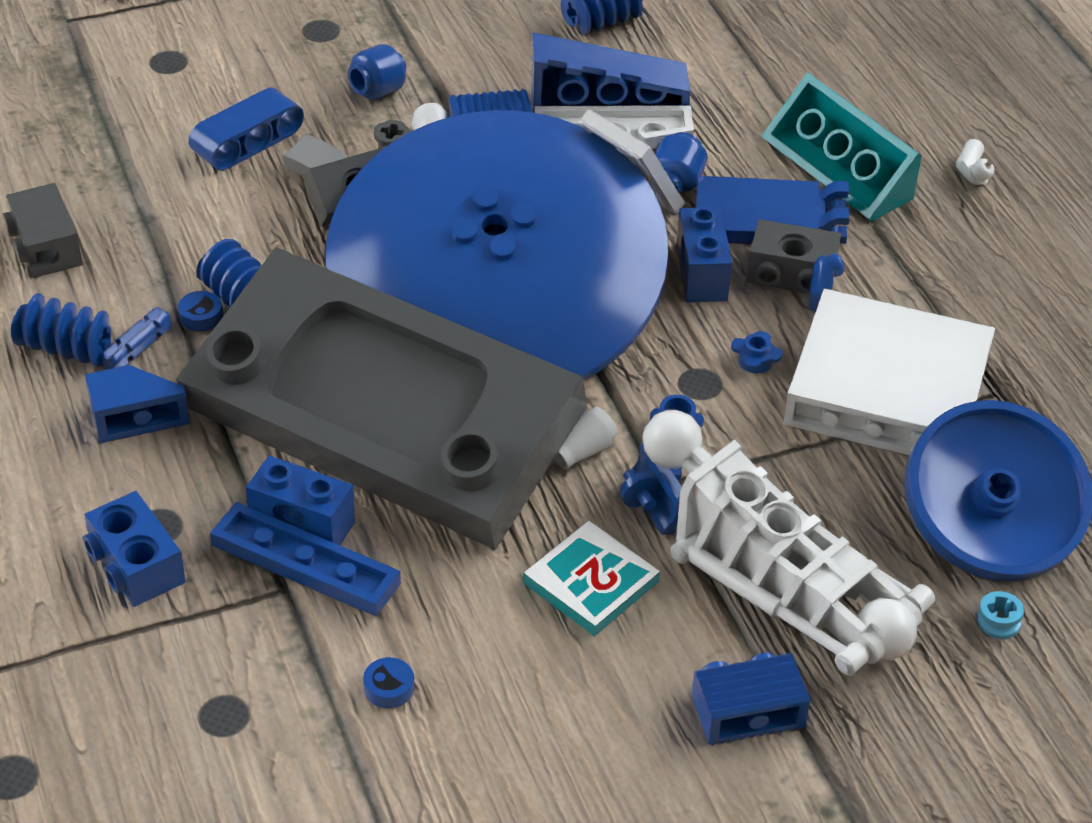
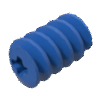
[560,0,643,34]
[196,239,261,307]
[11,293,111,367]

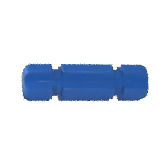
[100,307,172,369]

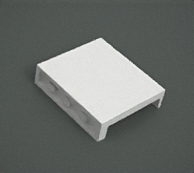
[783,289,995,455]

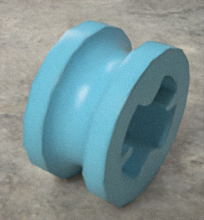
[978,591,1024,639]

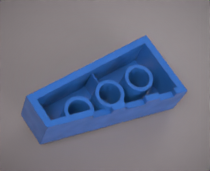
[531,32,690,113]

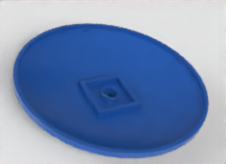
[325,110,668,380]

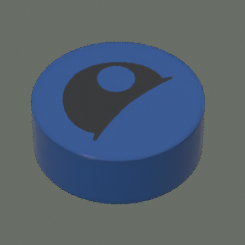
[178,291,223,331]
[363,657,414,708]

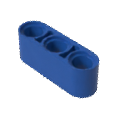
[188,87,305,171]

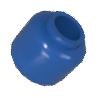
[348,44,406,100]
[655,132,708,193]

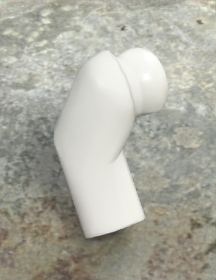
[956,139,994,185]

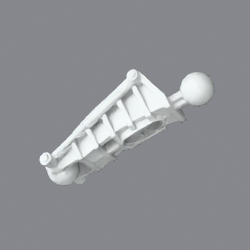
[643,410,935,676]

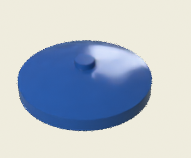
[905,400,1092,581]

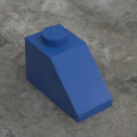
[85,365,190,443]

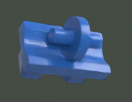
[619,443,682,535]

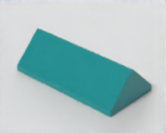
[761,72,922,221]

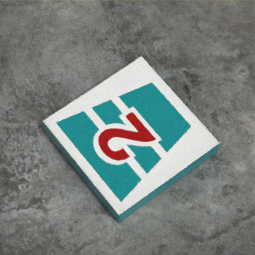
[523,521,660,636]

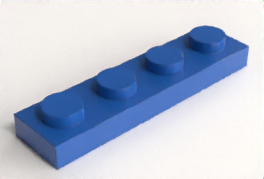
[210,502,401,617]

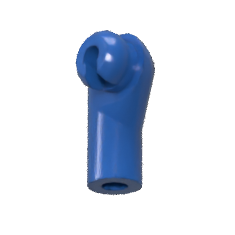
[809,253,845,312]

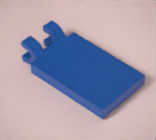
[696,176,850,244]

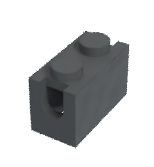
[2,183,83,278]

